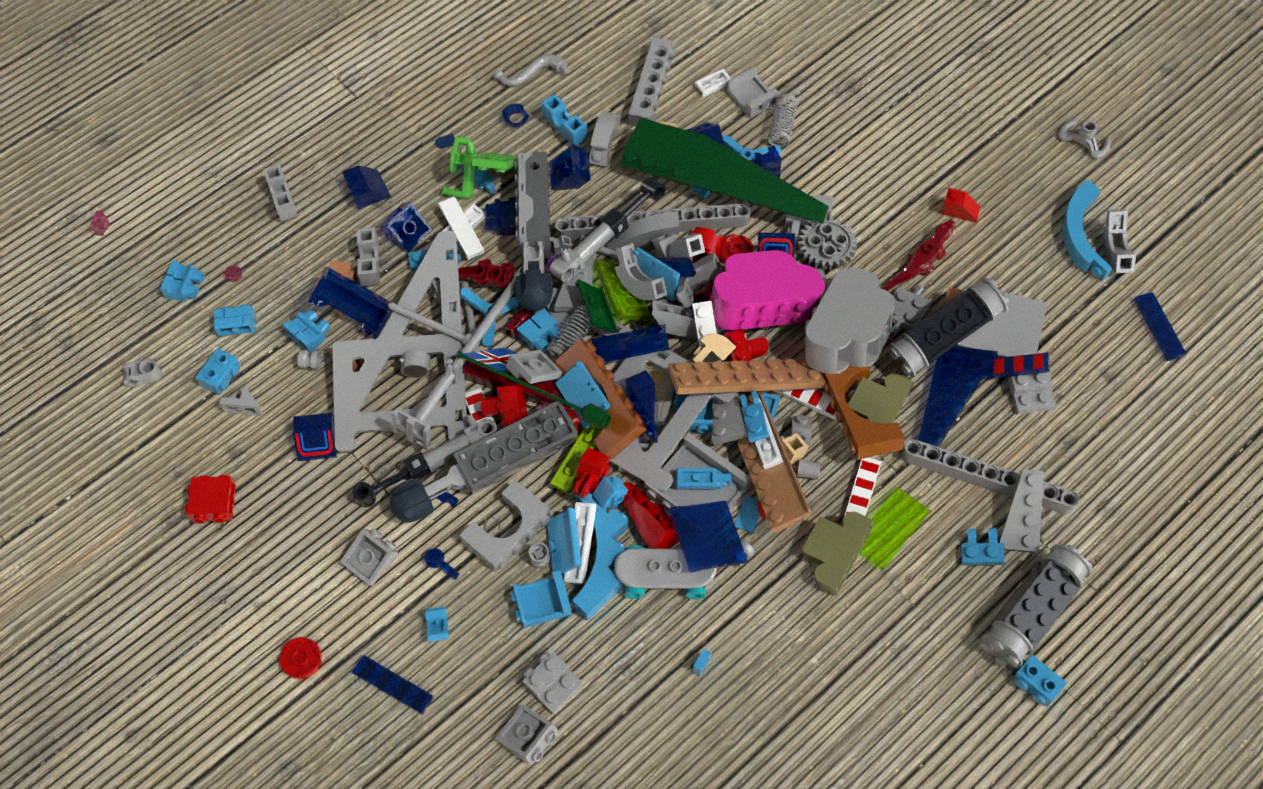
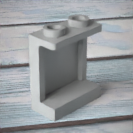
[727,67,779,119]

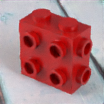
[185,474,236,524]

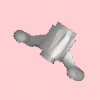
[1058,119,1111,159]

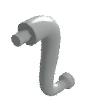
[493,54,570,86]

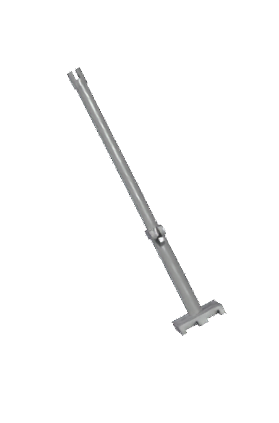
[392,266,524,450]

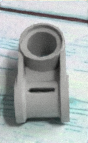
[123,359,162,387]

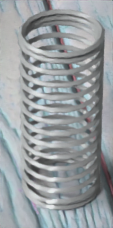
[767,94,798,147]
[547,305,593,360]

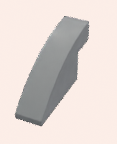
[606,211,679,252]

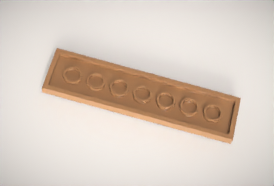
[667,359,826,394]

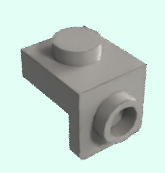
[791,415,812,445]

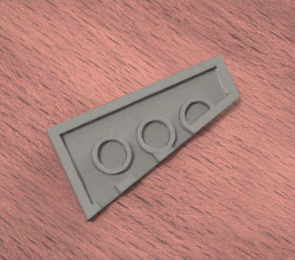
[554,255,594,312]
[998,469,1044,552]

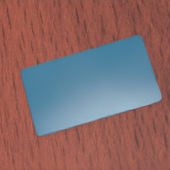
[734,496,760,532]

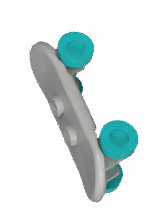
[614,546,717,599]

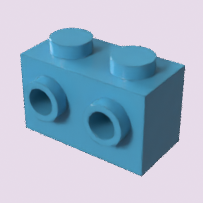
[195,348,241,395]
[1012,654,1067,707]

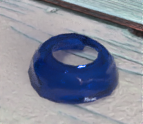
[502,104,529,127]

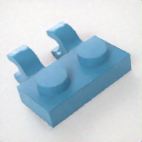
[962,528,1005,566]

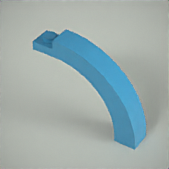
[1062,179,1112,281]

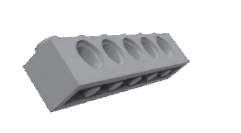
[629,37,675,126]

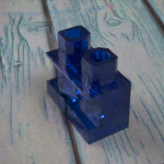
[749,145,782,178]
[485,197,518,235]

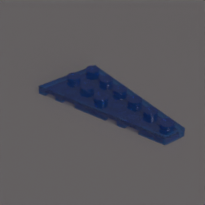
[918,347,998,447]

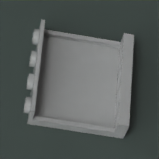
[956,285,1048,371]
[645,433,751,537]

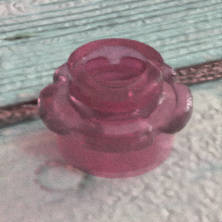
[224,265,243,282]

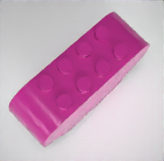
[709,250,825,330]

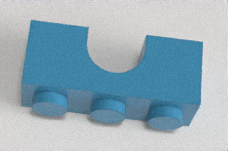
[541,94,588,147]

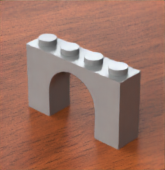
[459,480,551,572]

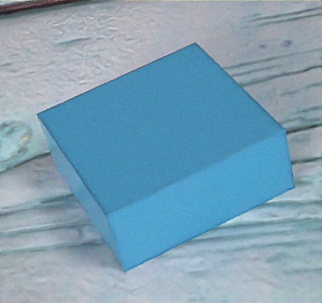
[693,649,711,676]

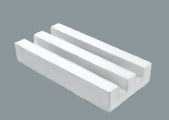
[695,69,731,97]

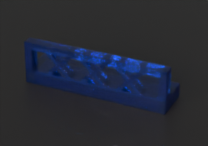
[591,324,670,362]

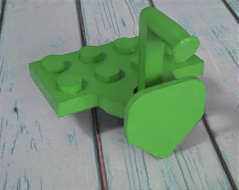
[442,136,518,199]

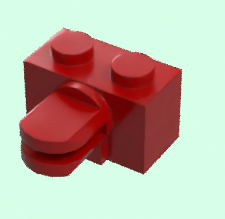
[724,329,769,361]
[480,383,528,426]
[573,447,611,499]

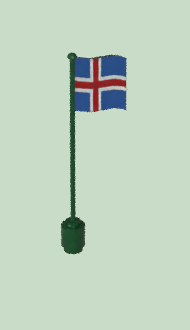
[456,348,612,429]

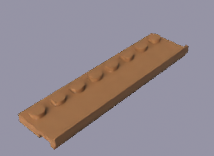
[736,391,812,533]

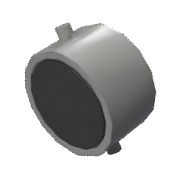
[399,350,432,378]

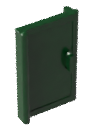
[575,279,618,334]

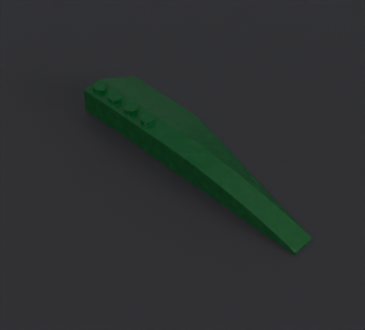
[620,118,829,224]

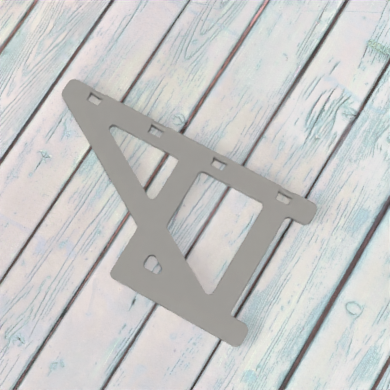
[332,231,468,452]
[547,288,737,492]

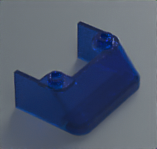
[307,267,391,339]

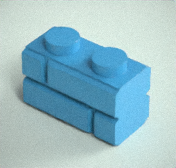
[214,304,256,336]

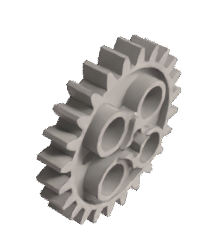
[798,217,857,270]

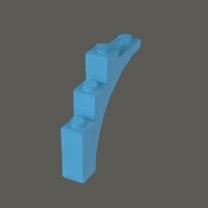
[572,493,628,621]

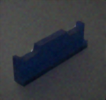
[430,482,459,508]

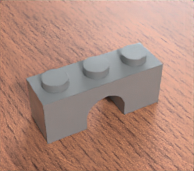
[263,164,298,222]
[357,227,380,286]

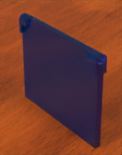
[669,500,748,573]

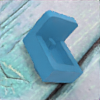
[425,607,449,642]

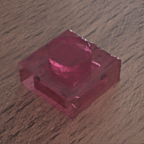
[91,211,109,236]

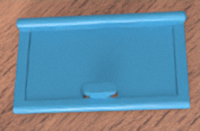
[633,247,680,302]
[555,361,611,429]
[547,507,582,575]

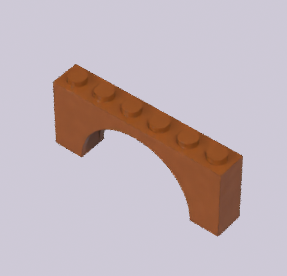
[553,339,647,459]
[819,365,904,460]

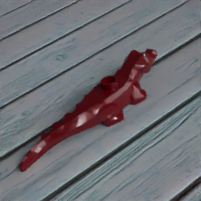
[882,219,956,291]
[458,259,515,288]

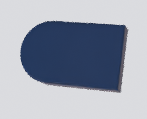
[436,134,455,149]

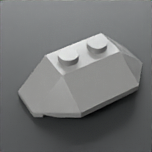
[652,299,725,340]

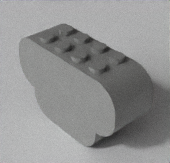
[804,267,895,374]

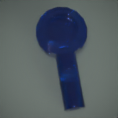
[424,548,460,580]

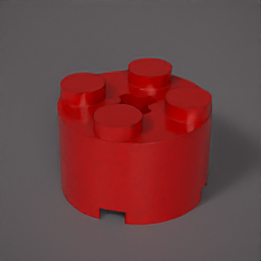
[688,227,724,263]

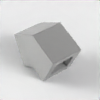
[553,235,572,254]

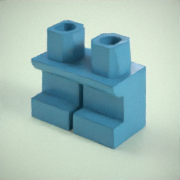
[160,260,205,301]
[283,309,330,352]
[517,309,562,353]

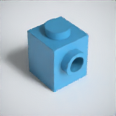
[592,476,628,508]

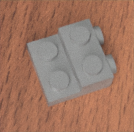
[506,350,562,384]
[1007,369,1056,415]
[340,528,399,586]
[523,651,583,714]
[496,704,558,766]

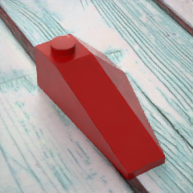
[623,482,692,549]

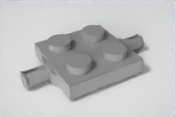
[890,285,932,337]

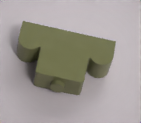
[848,374,913,423]
[802,512,874,596]

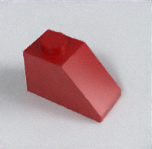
[941,188,980,223]

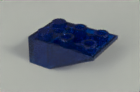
[624,370,658,443]

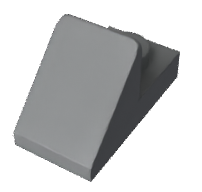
[219,386,263,416]

